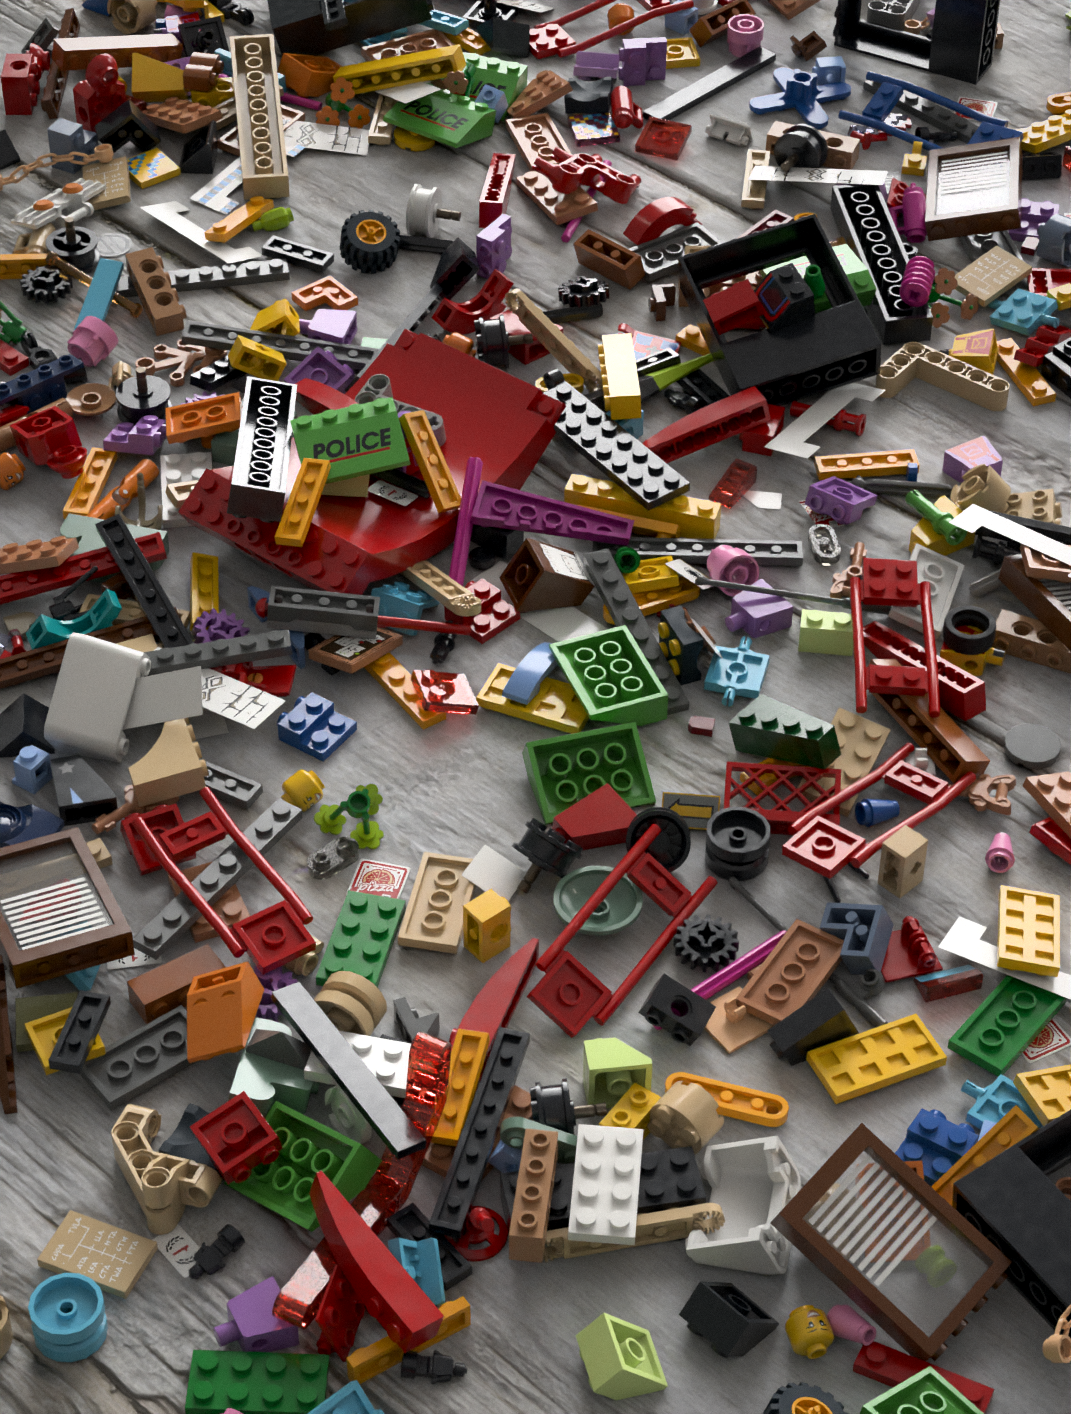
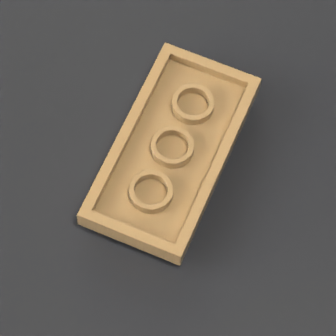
[797,707,891,817]
[398,852,476,954]

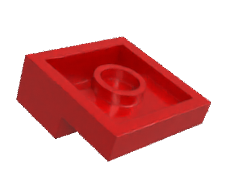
[444,578,520,644]
[120,803,197,876]
[190,1091,283,1185]

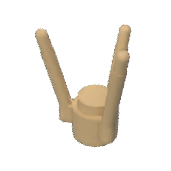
[108,361,134,389]

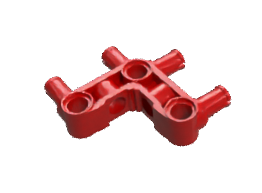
[532,146,641,204]

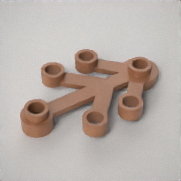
[135,339,227,387]

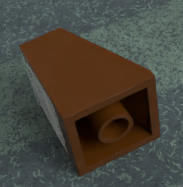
[499,538,595,612]

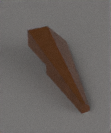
[0,955,18,1114]

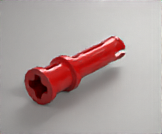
[790,401,867,436]

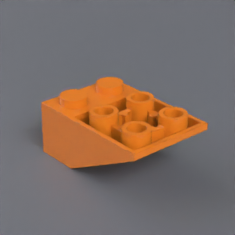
[187,961,264,1063]

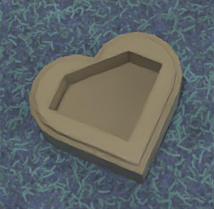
[3,612,36,641]

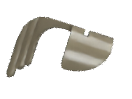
[115,473,163,530]

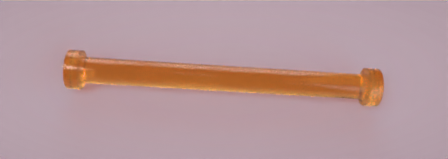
[46,251,143,318]

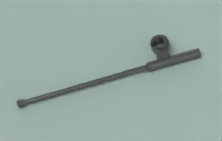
[695,575,892,615]
[728,876,888,1027]

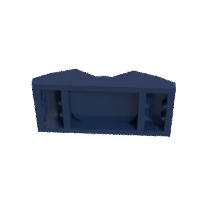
[0,802,65,848]

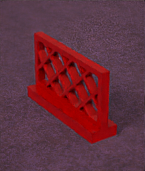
[724,761,841,835]

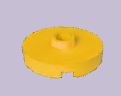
[393,126,436,152]

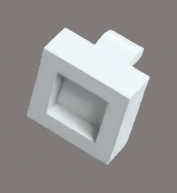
[904,748,936,776]

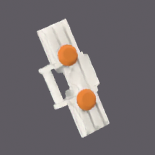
[11,178,106,230]

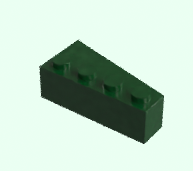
[728,694,841,769]

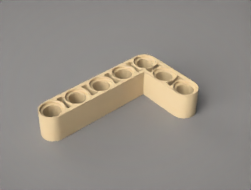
[875,342,1010,411]

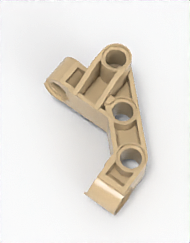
[111,1104,223,1235]

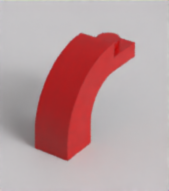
[623,197,702,245]
[431,269,514,334]

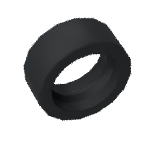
[942,606,996,655]

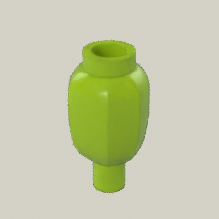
[251,207,294,232]

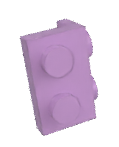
[573,51,619,81]

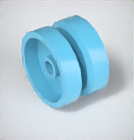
[28,1273,108,1362]

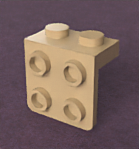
[1004,489,1063,525]

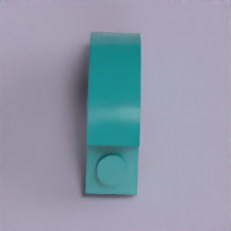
[26,589,122,650]

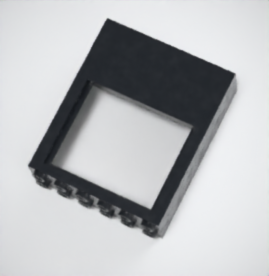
[267,0,434,56]
[833,0,1000,85]
[678,214,881,406]
[952,1109,1071,1338]

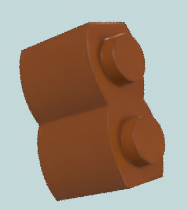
[183,52,224,92]

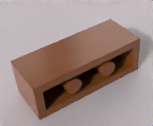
[689,0,756,48]
[573,229,645,290]
[127,944,226,1024]

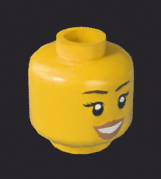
[281,769,325,812]
[785,1305,834,1359]

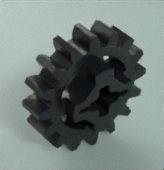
[20,265,73,304]
[558,276,610,308]
[673,914,739,973]

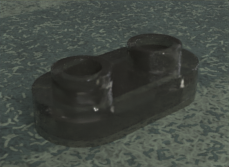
[808,524,841,566]
[307,837,359,880]

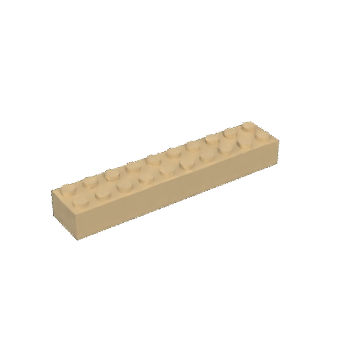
[229,34,290,200]

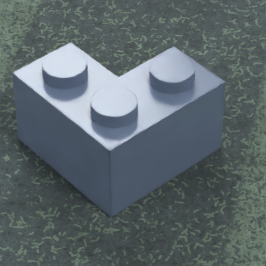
[47,118,99,174]
[820,902,894,975]

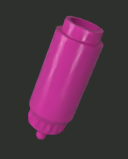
[888,182,927,243]

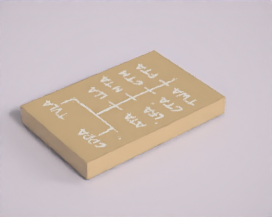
[82,156,131,210]
[954,245,1032,307]
[37,1210,158,1299]

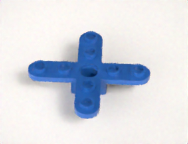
[749,67,852,130]

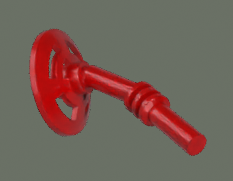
[444,1206,508,1262]

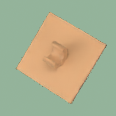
[704,986,774,1054]

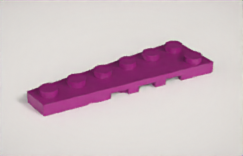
[470,480,634,546]

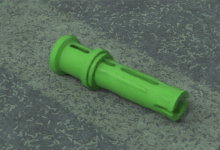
[905,490,967,546]

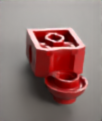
[1,43,50,115]
[73,54,126,133]
[10,406,87,479]

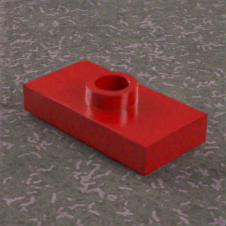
[1029,817,1071,865]

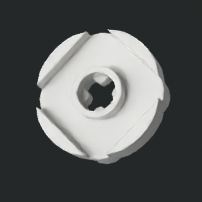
[325,1085,372,1144]

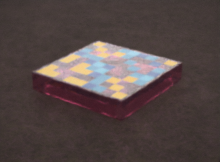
[567,112,620,147]

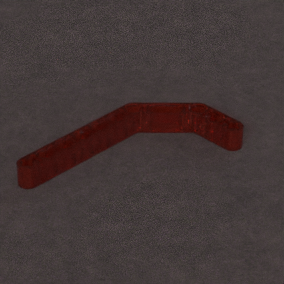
[272,1031,452,1330]

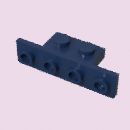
[0,354,84,415]

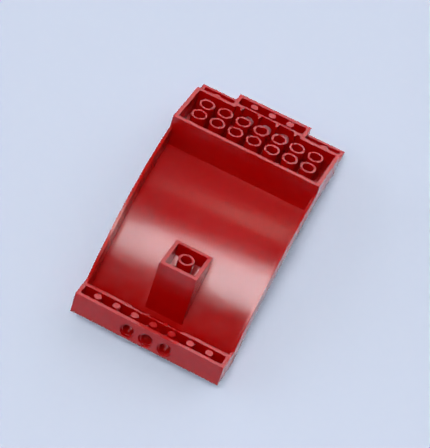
[178,329,566,595]

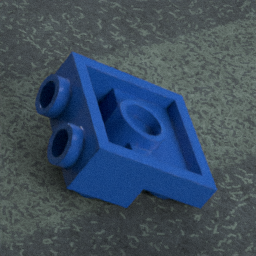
[277,692,357,762]
[895,1108,979,1186]

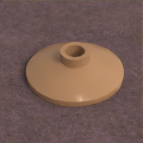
[66,383,116,416]

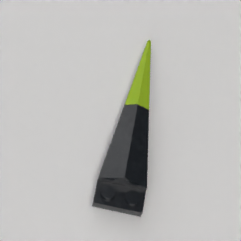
[583,353,714,414]

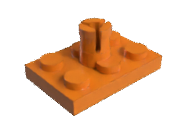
[166,392,242,448]

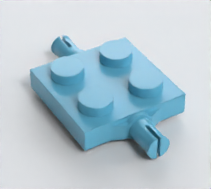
[989,288,1060,336]
[704,636,769,707]
[961,1074,1043,1129]

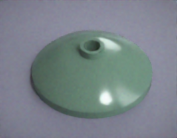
[553,866,643,936]

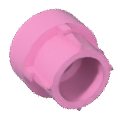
[727,14,764,58]
[67,316,118,367]
[707,545,759,597]

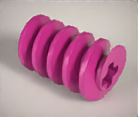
[899,256,935,307]

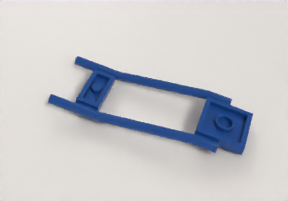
[838,71,1023,168]

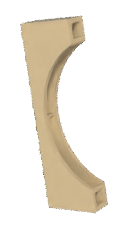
[116,634,209,807]

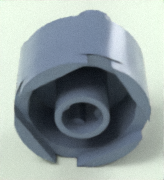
[1037,214,1071,267]

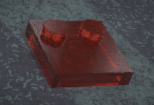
[635,117,692,161]
[411,669,479,715]

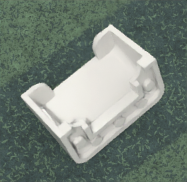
[44,632,151,763]
[685,1136,801,1276]

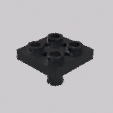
[462,0,518,29]
[178,16,230,57]

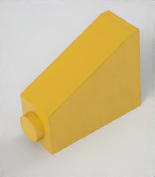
[131,53,191,103]
[909,495,975,556]

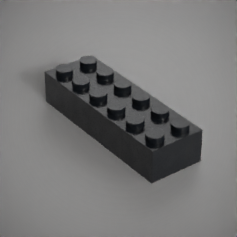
[500,1146,706,1245]

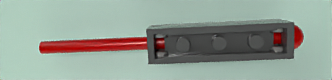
[255,586,471,639]

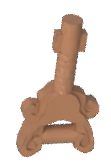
[830,542,867,599]
[948,774,1016,815]
[92,785,179,835]

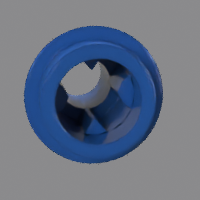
[855,799,900,827]

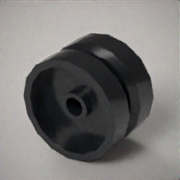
[705,807,770,881]

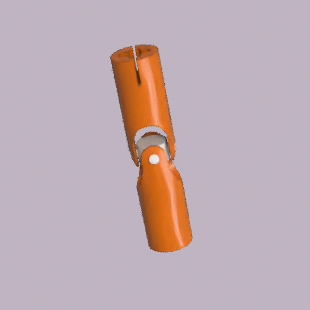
[86,459,159,520]

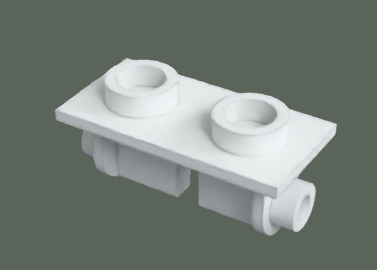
[705,114,753,146]

